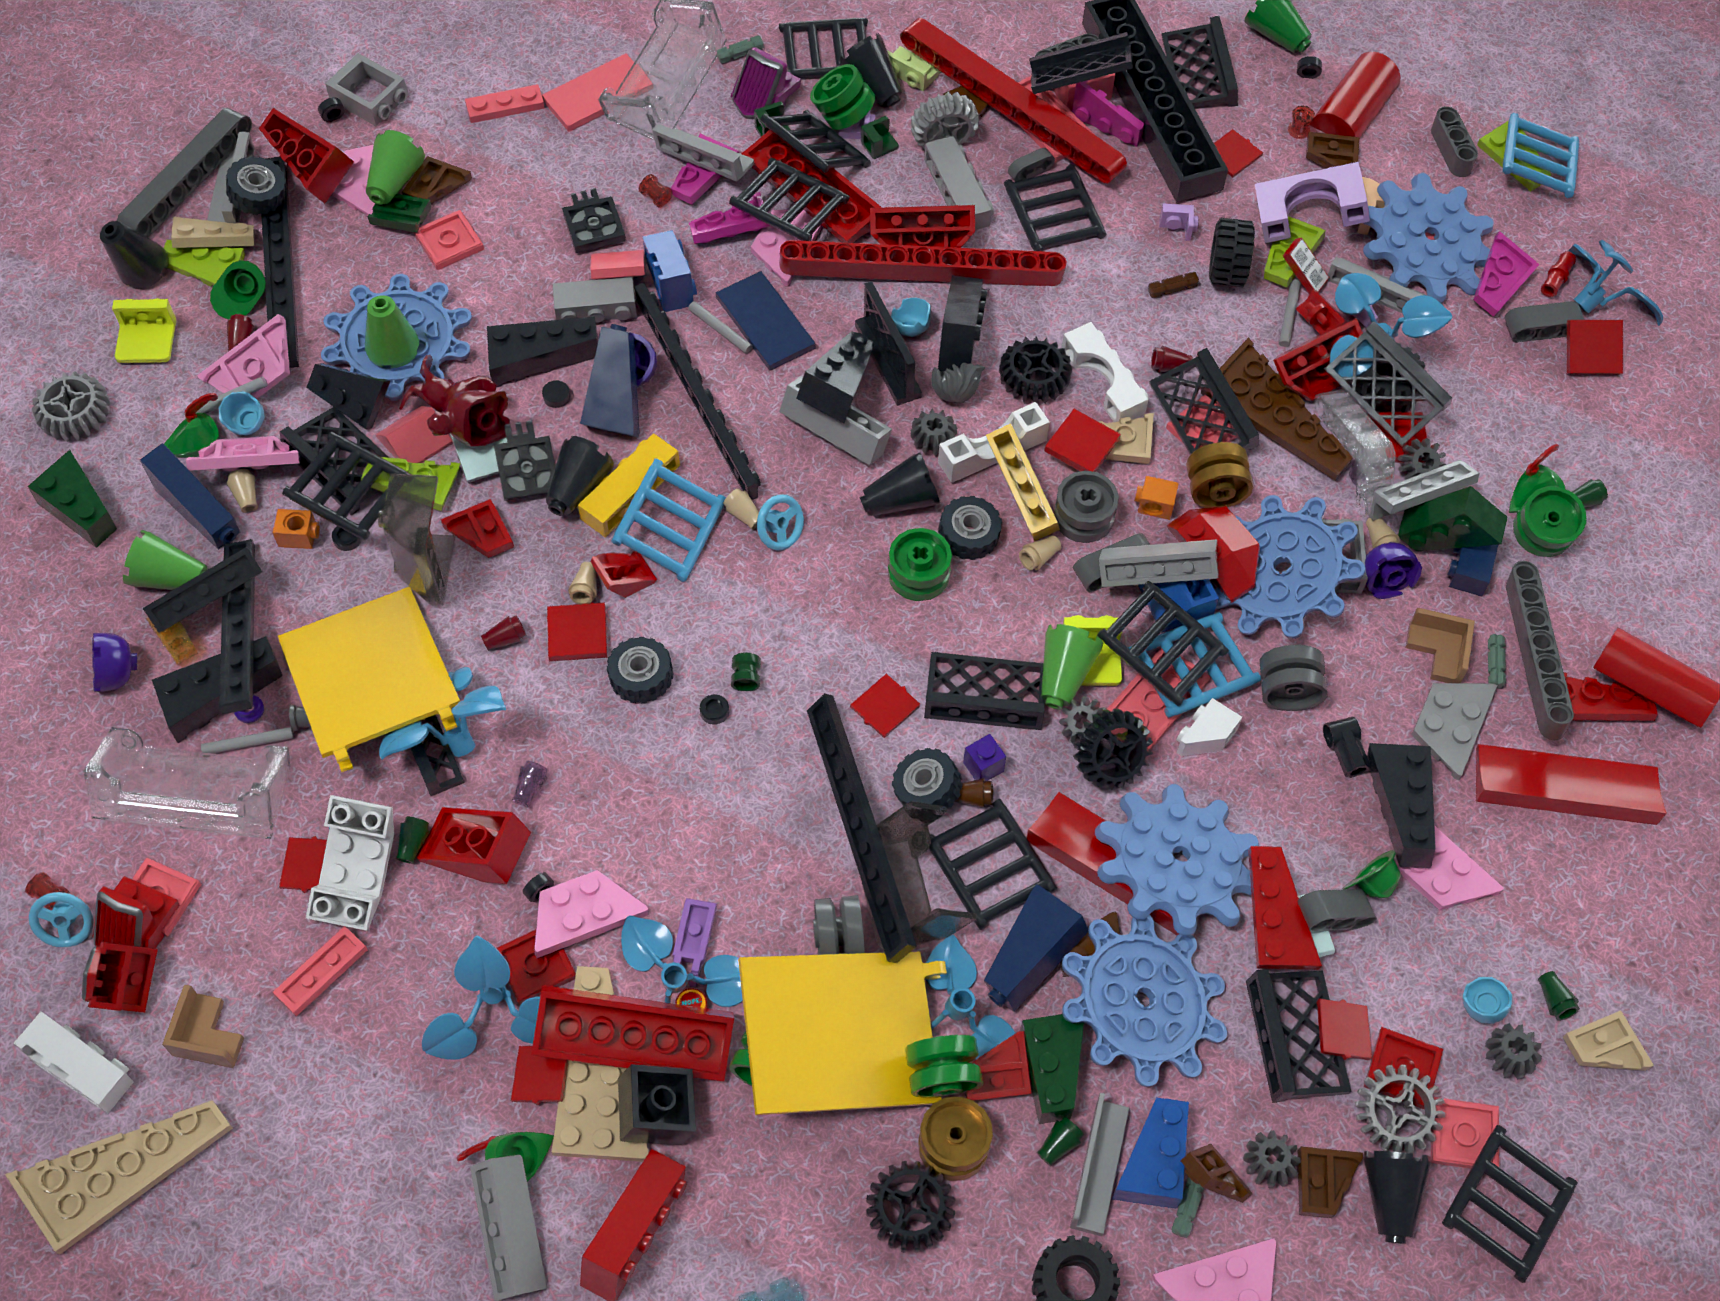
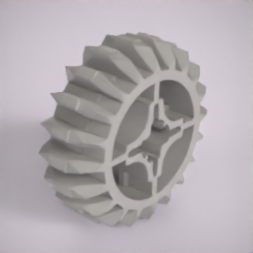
[911,92,979,150]
[32,371,110,442]
[1355,1065,1445,1153]

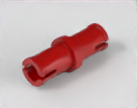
[1541,251,1576,297]

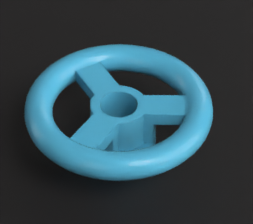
[757,494,804,550]
[29,892,94,947]

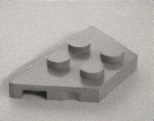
[1412,683,1497,780]

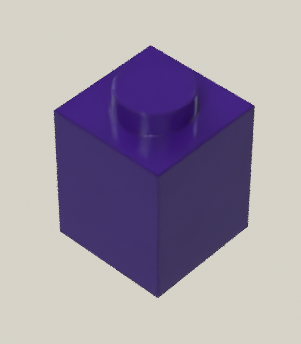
[963,734,1007,781]

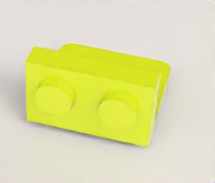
[112,298,176,363]
[1063,615,1122,686]

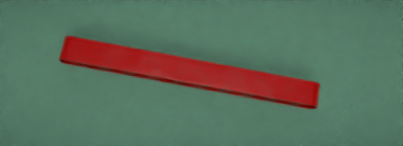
[900,18,1127,184]
[779,240,1067,286]

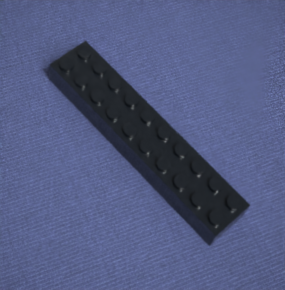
[1082,0,1228,203]

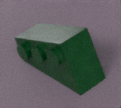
[27,449,117,548]
[1398,486,1508,551]
[1020,1014,1084,1124]

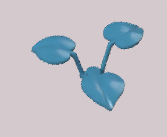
[1568,239,1663,326]
[1330,273,1453,377]
[379,667,506,760]
[621,915,743,1007]
[422,935,540,1060]
[926,935,1015,1060]

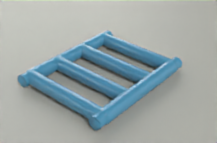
[1503,113,1580,198]
[611,459,726,582]
[1128,612,1261,718]

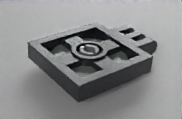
[562,188,626,253]
[494,420,555,501]

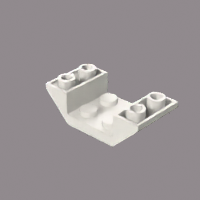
[306,795,394,931]

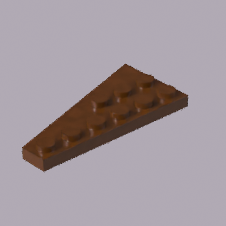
[1201,337,1353,481]

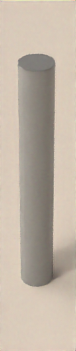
[1279,280,1301,347]
[688,301,753,354]
[196,376,268,413]
[201,727,294,756]

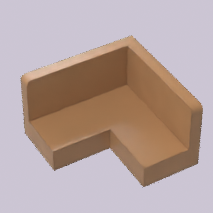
[1405,608,1475,683]
[162,985,244,1068]

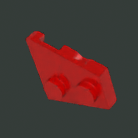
[441,499,514,558]
[965,1031,1031,1100]

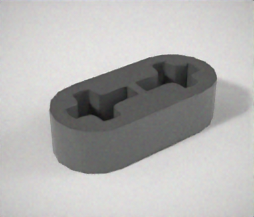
[1008,148,1055,182]

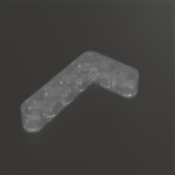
[1315,389,1395,518]

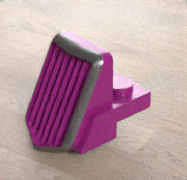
[730,47,801,118]

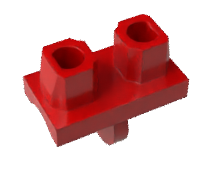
[1296,289,1348,334]

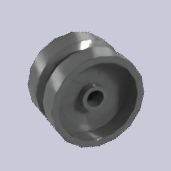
[1054,471,1119,543]
[1259,645,1328,711]
[813,895,865,955]

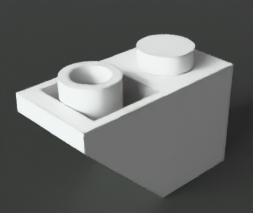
[1176,698,1242,756]

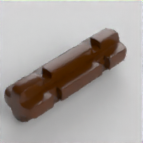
[1148,272,1199,298]

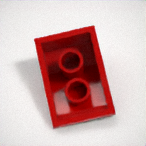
[417,807,531,884]

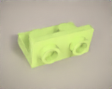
[887,46,940,92]

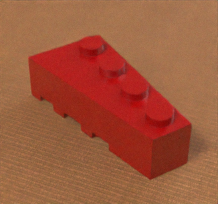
[259,108,354,204]
[580,1148,687,1301]

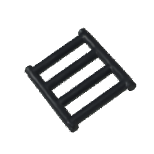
[778,18,868,79]
[760,110,871,173]
[729,157,850,241]
[1004,164,1107,251]
[282,432,414,540]
[1097,581,1229,706]
[924,799,1058,930]
[1442,1125,1578,1283]

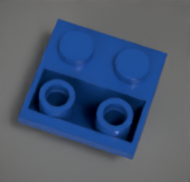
[1138,579,1219,633]

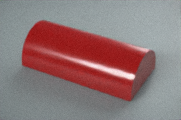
[1310,52,1401,139]
[1593,627,1720,728]

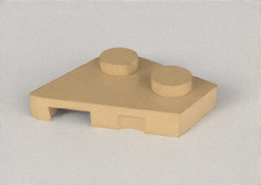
[1563,1010,1654,1071]

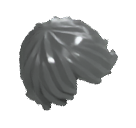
[931,363,985,403]

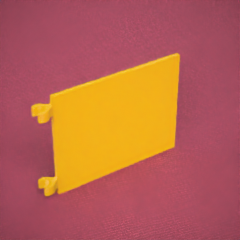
[278,586,460,772]
[738,951,947,1115]

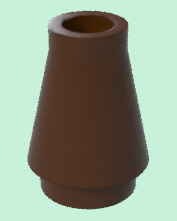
[955,778,993,808]

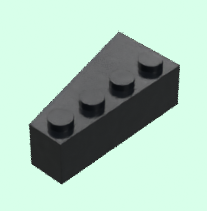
[938,275,987,372]
[487,316,598,387]
[796,331,875,424]
[152,636,283,743]
[1367,743,1436,868]

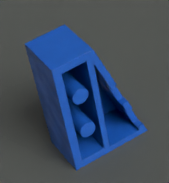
[642,230,697,312]
[1111,1097,1189,1209]

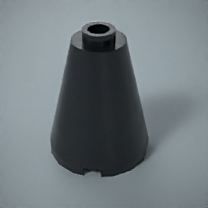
[839,33,902,108]
[100,221,169,289]
[546,436,614,516]
[859,453,940,516]
[1364,1151,1431,1244]

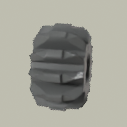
[910,408,957,457]
[1397,438,1446,480]
[1059,696,1107,744]
[1485,1023,1542,1080]
[1243,1130,1301,1189]

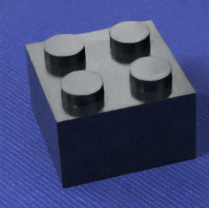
[618,1064,696,1145]

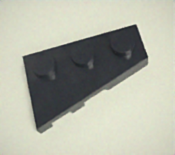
[306,363,390,429]

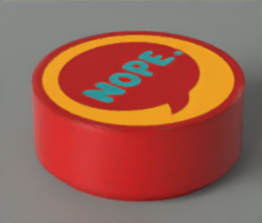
[675,988,708,1008]

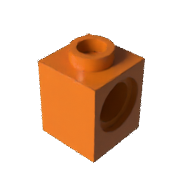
[1134,476,1179,520]
[272,509,320,549]

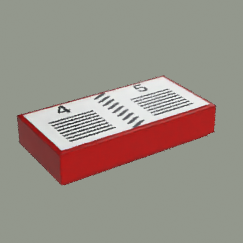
[1283,237,1330,295]

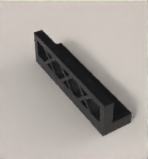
[143,547,263,634]
[410,714,464,797]

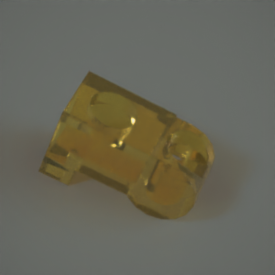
[146,618,198,665]

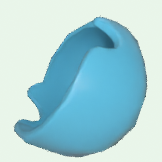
[891,297,931,337]
[218,391,265,436]
[1463,977,1512,1024]

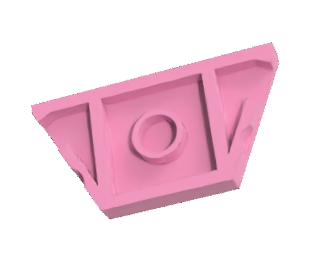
[332,145,375,218]
[751,209,823,287]
[197,314,290,399]
[186,436,299,471]
[1395,825,1504,910]
[535,870,648,958]
[1152,1238,1276,1301]

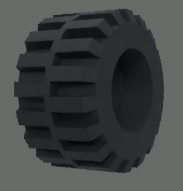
[1209,218,1255,287]
[1352,343,1427,412]
[1032,1235,1120,1301]

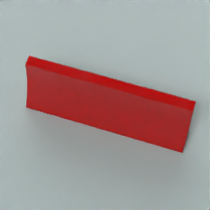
[741,130,882,243]
[1476,744,1667,825]
[1026,792,1179,935]
[531,985,734,1082]

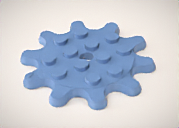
[1363,173,1494,303]
[321,274,472,401]
[1214,495,1365,639]
[1095,784,1259,936]
[1062,915,1227,1087]

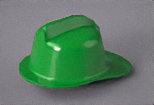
[210,260,266,319]
[1342,850,1401,898]

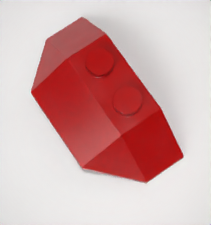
[870,205,975,248]
[1273,318,1363,401]
[1166,506,1260,603]

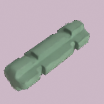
[717,35,764,64]
[1488,634,1506,689]
[1171,1177,1204,1238]

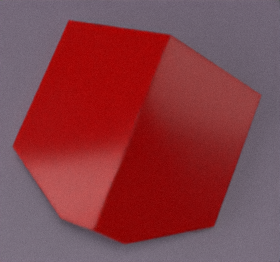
[590,551,657,598]

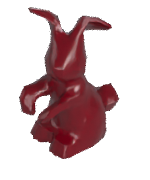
[399,354,511,447]

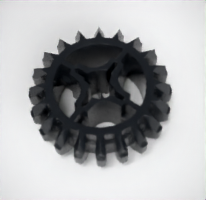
[999,336,1072,404]
[1073,709,1153,790]
[866,1161,955,1253]

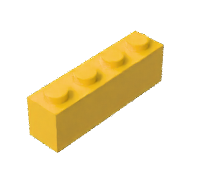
[986,423,1060,541]
[578,433,680,538]

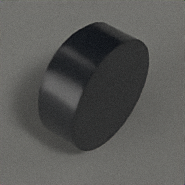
[1297,56,1322,79]
[318,97,345,122]
[542,380,570,408]
[332,526,362,551]
[699,694,729,725]
[523,872,554,902]

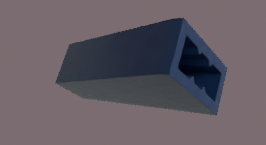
[580,324,640,438]
[140,443,240,550]
[984,884,1088,1012]

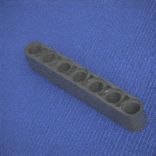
[117,108,252,237]
[1506,561,1574,741]

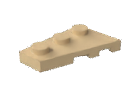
[171,217,255,248]
[1100,413,1154,464]

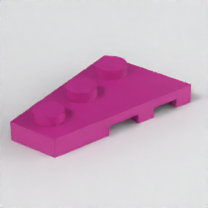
[1072,80,1145,147]
[671,133,739,205]
[689,192,770,244]
[1473,231,1540,317]

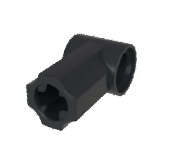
[1323,716,1371,778]

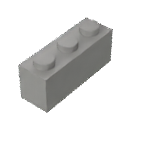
[553,277,637,323]

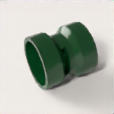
[731,652,761,691]

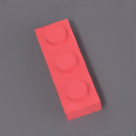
[465,84,544,123]
[273,926,368,1017]

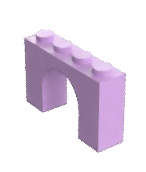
[1255,162,1370,243]

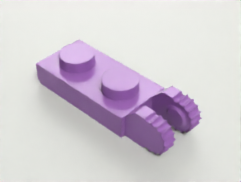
[672,898,717,987]

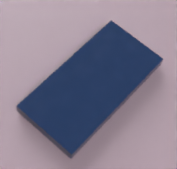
[716,271,816,371]

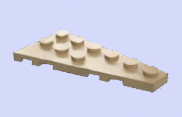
[552,966,649,1162]
[5,1100,233,1255]

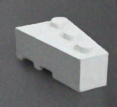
[14,1012,134,1114]

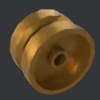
[1186,442,1254,508]
[918,1096,993,1181]

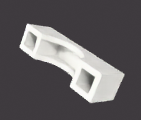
[1061,322,1148,422]
[938,402,1050,483]

